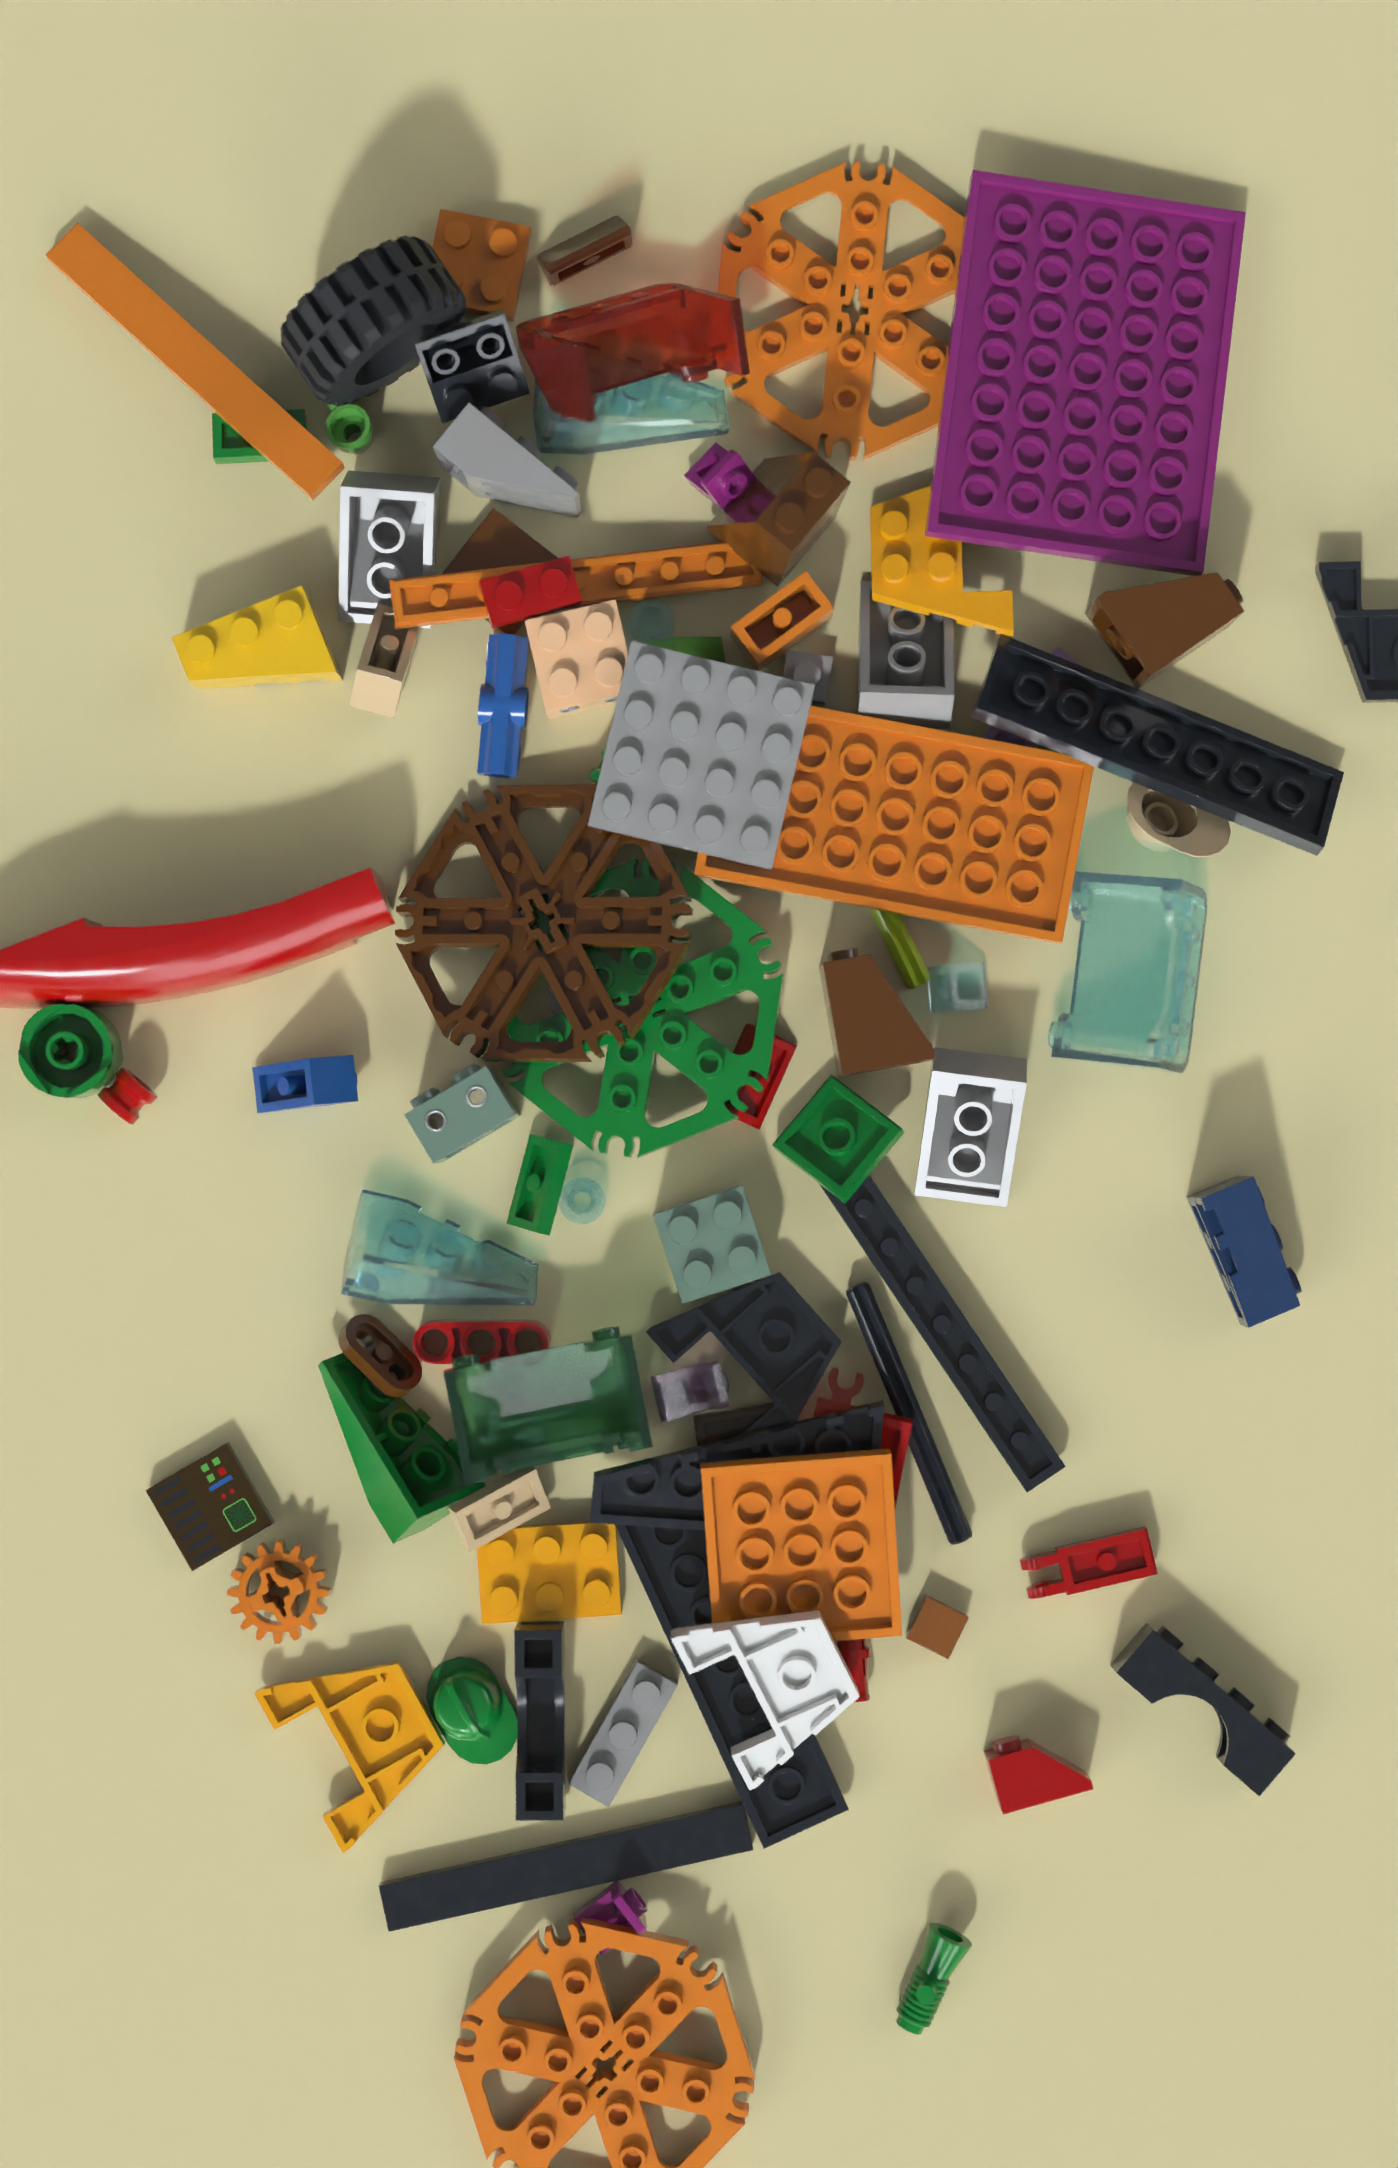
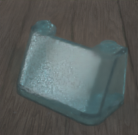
[1048,871,1207,1073]

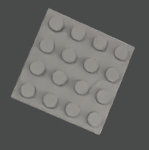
[588,641,815,870]

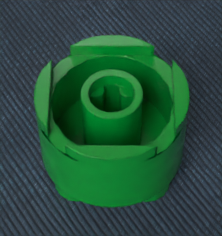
[18,1004,123,1098]

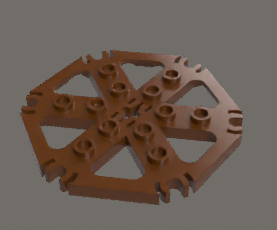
[395,784,693,1062]

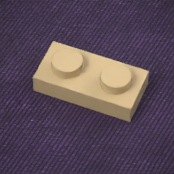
[448,1463,551,1552]

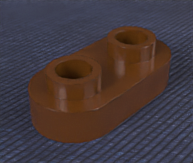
[339,1314,422,1397]

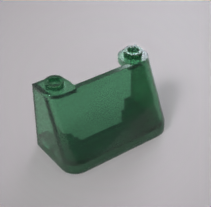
[443,1326,653,1485]

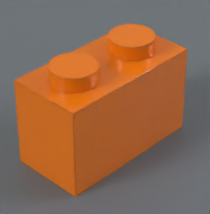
[730,571,834,671]

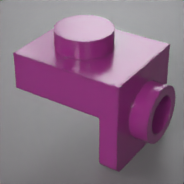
[684,442,756,511]
[573,1881,648,1956]

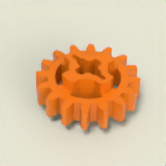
[227,1539,331,1644]

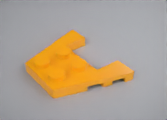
[870,486,1014,637]
[254,1661,445,1853]

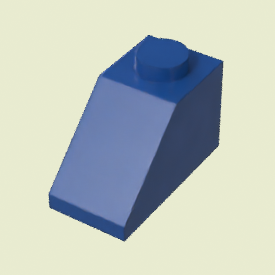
[252,1055,358,1113]

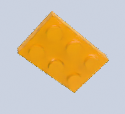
[477,1521,622,1624]

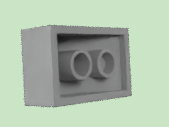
[338,470,441,628]
[857,581,955,729]
[915,1047,1027,1207]

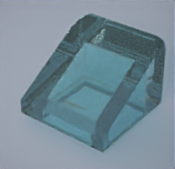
[927,962,988,1013]

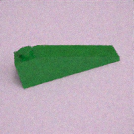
[318,1353,486,1544]

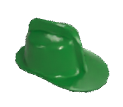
[426,1657,517,1765]

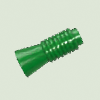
[896,1923,972,2035]

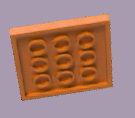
[700,1449,902,1641]

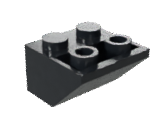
[413,309,530,424]

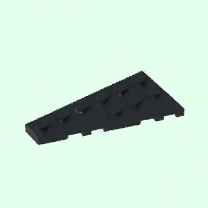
[590,1400,884,1530]

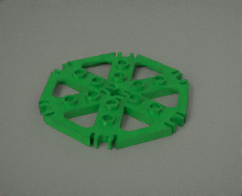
[502,858,784,1158]

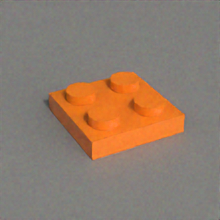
[432,209,532,321]

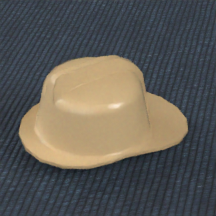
[1126,782,1231,857]

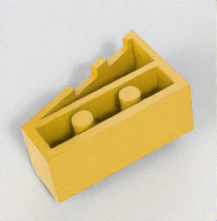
[171,585,343,689]

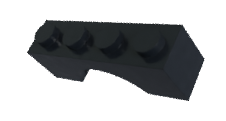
[514,1621,566,1821]
[1110,1623,1296,1796]

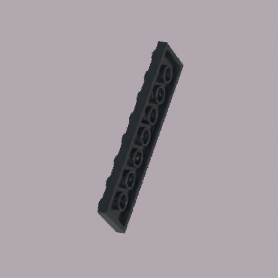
[971,634,1344,856]
[615,1524,849,1849]

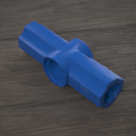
[477,633,529,778]

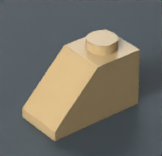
[349,603,419,718]

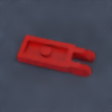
[1020,1526,1158,1599]

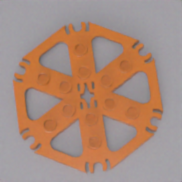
[712,161,965,461]
[454,1918,755,2168]

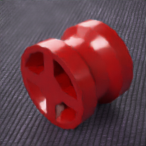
[97,1067,158,1125]

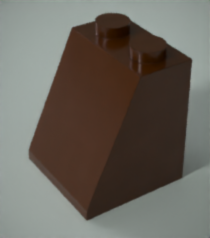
[706,452,851,587]
[1085,572,1244,689]
[819,948,936,1077]

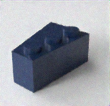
[1186,1176,1302,1328]

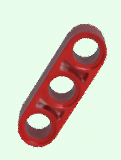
[413,1319,551,1364]

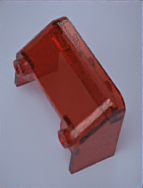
[516,283,750,423]

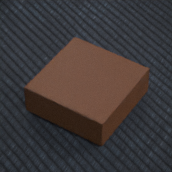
[906,1595,969,1659]

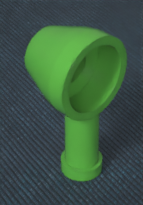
[325,402,373,454]

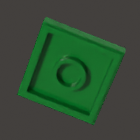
[772,1074,904,1204]

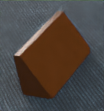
[537,216,632,286]

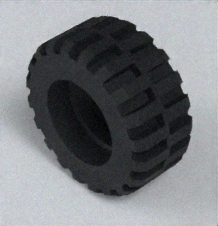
[281,236,466,406]

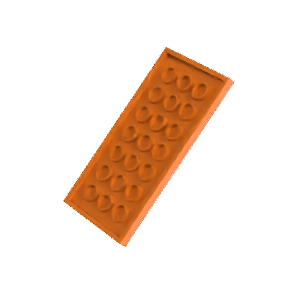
[694,706,1094,944]

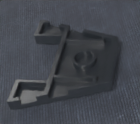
[1315,561,1398,703]
[646,1272,842,1436]

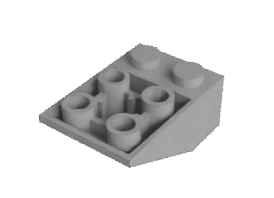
[433,403,582,517]

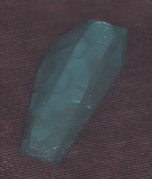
[533,342,730,455]
[341,1189,539,1305]

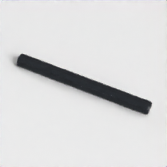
[846,1282,972,1545]

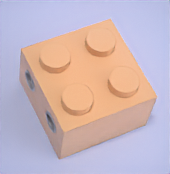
[525,600,628,719]

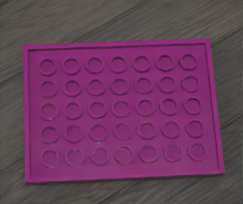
[925,170,1246,576]

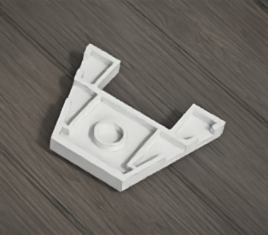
[671,1610,860,1790]

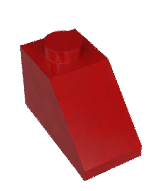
[984,1735,1094,1815]

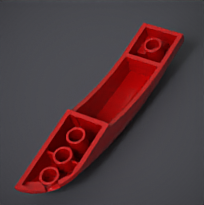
[0,867,395,1009]

